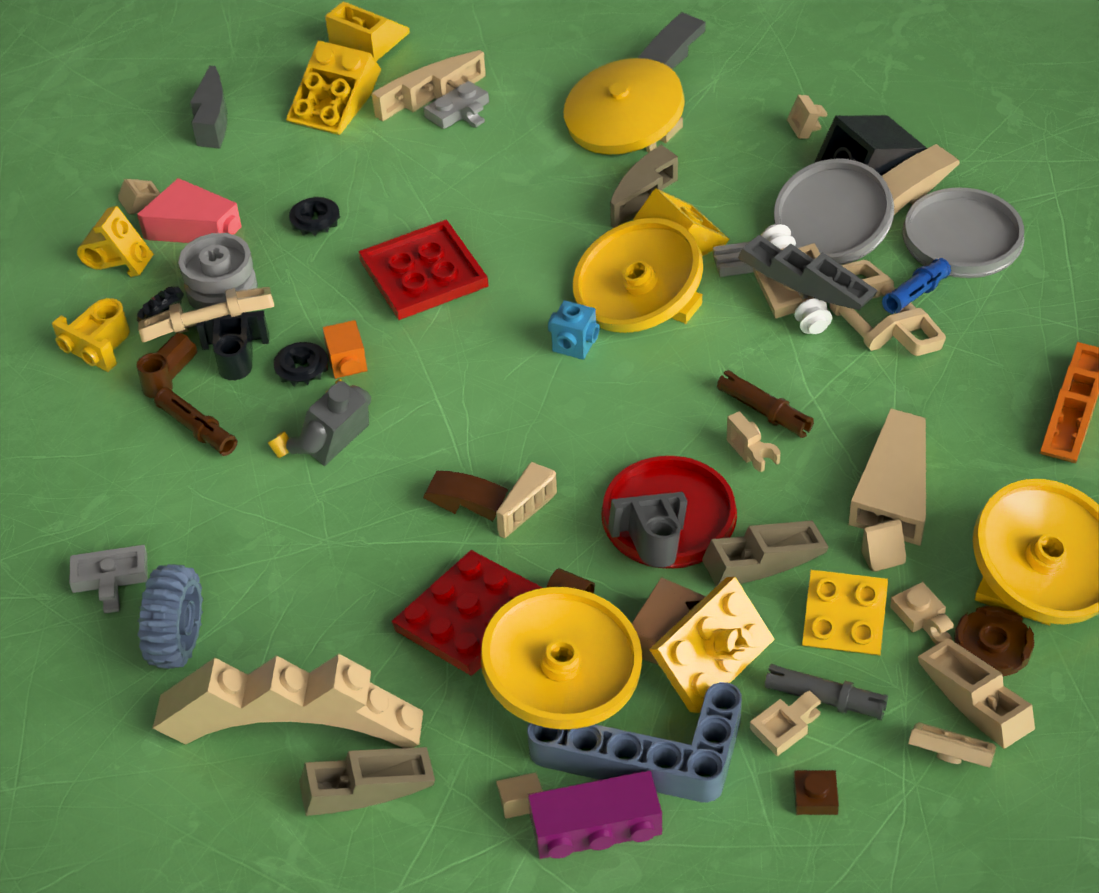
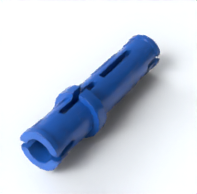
[882,258,951,314]

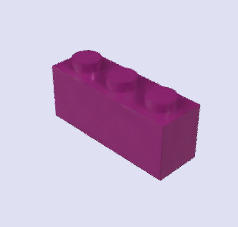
[528,770,662,859]

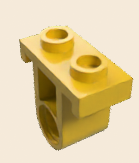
[77,206,154,277]
[52,298,130,372]

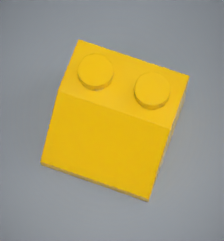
[633,188,730,256]

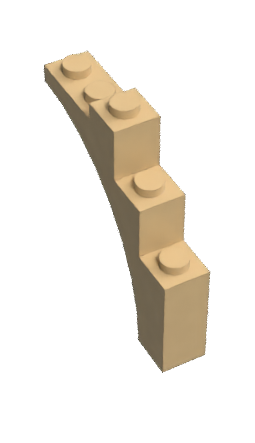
[153,654,423,748]

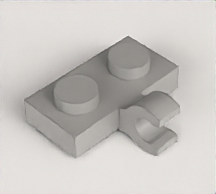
[423,81,489,129]
[69,545,148,614]

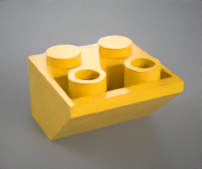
[325,1,410,62]

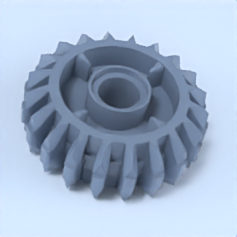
[138,564,203,669]

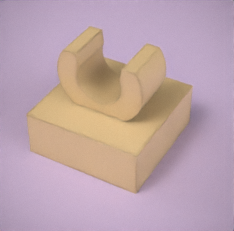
[787,95,828,139]

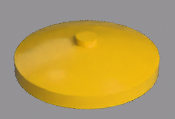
[564,58,685,155]
[573,218,703,333]
[973,479,1099,624]
[481,587,642,729]

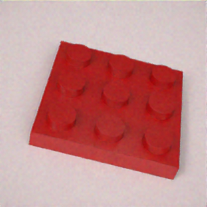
[358,219,489,320]
[391,550,543,676]

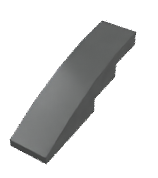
[638,12,706,69]
[738,235,878,310]

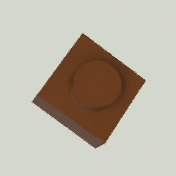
[794,770,839,815]

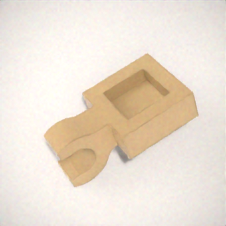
[727,411,781,472]
[890,582,954,645]
[750,691,821,756]

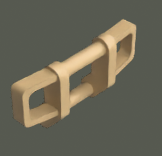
[829,260,946,356]
[138,287,275,342]

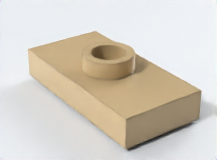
[908,722,996,768]

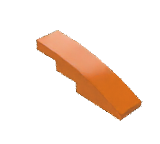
[1040,342,1099,464]

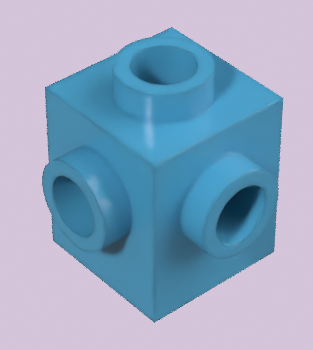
[548,300,600,360]

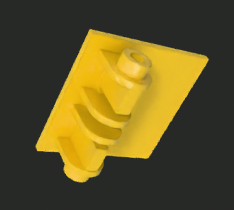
[802,570,888,656]

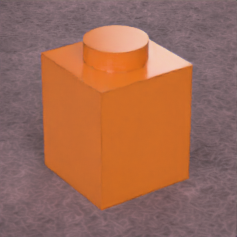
[322,320,368,379]

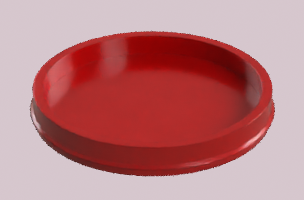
[601,456,737,569]

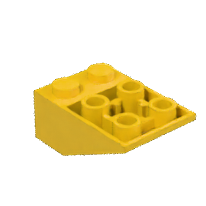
[286,40,381,135]

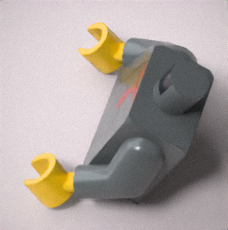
[267,379,371,466]

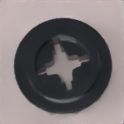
[289,197,340,236]
[137,286,184,322]
[273,342,328,386]

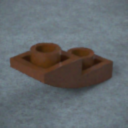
[423,470,508,521]

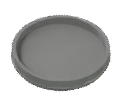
[774,159,894,265]
[902,188,1024,278]

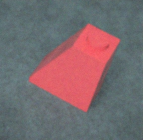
[137,178,242,243]

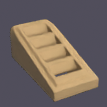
[496,462,557,538]

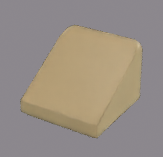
[118,179,160,214]
[861,519,906,572]
[496,772,543,819]

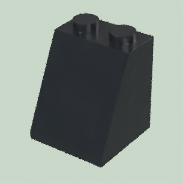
[814,115,927,176]

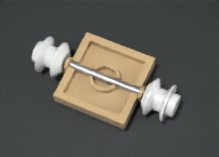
[753,224,832,334]

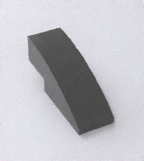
[190,65,227,149]

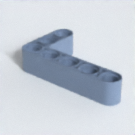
[527,682,742,802]

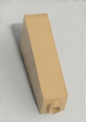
[848,409,926,546]

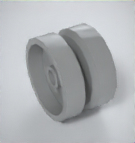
[178,233,258,310]

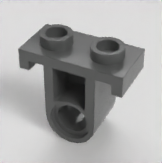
[608,492,687,567]

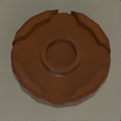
[954,606,1034,677]

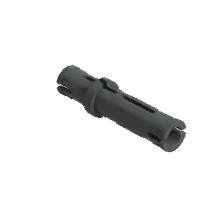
[765,664,888,720]

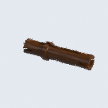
[717,370,814,438]
[154,387,238,456]

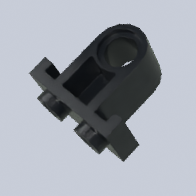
[196,311,269,380]

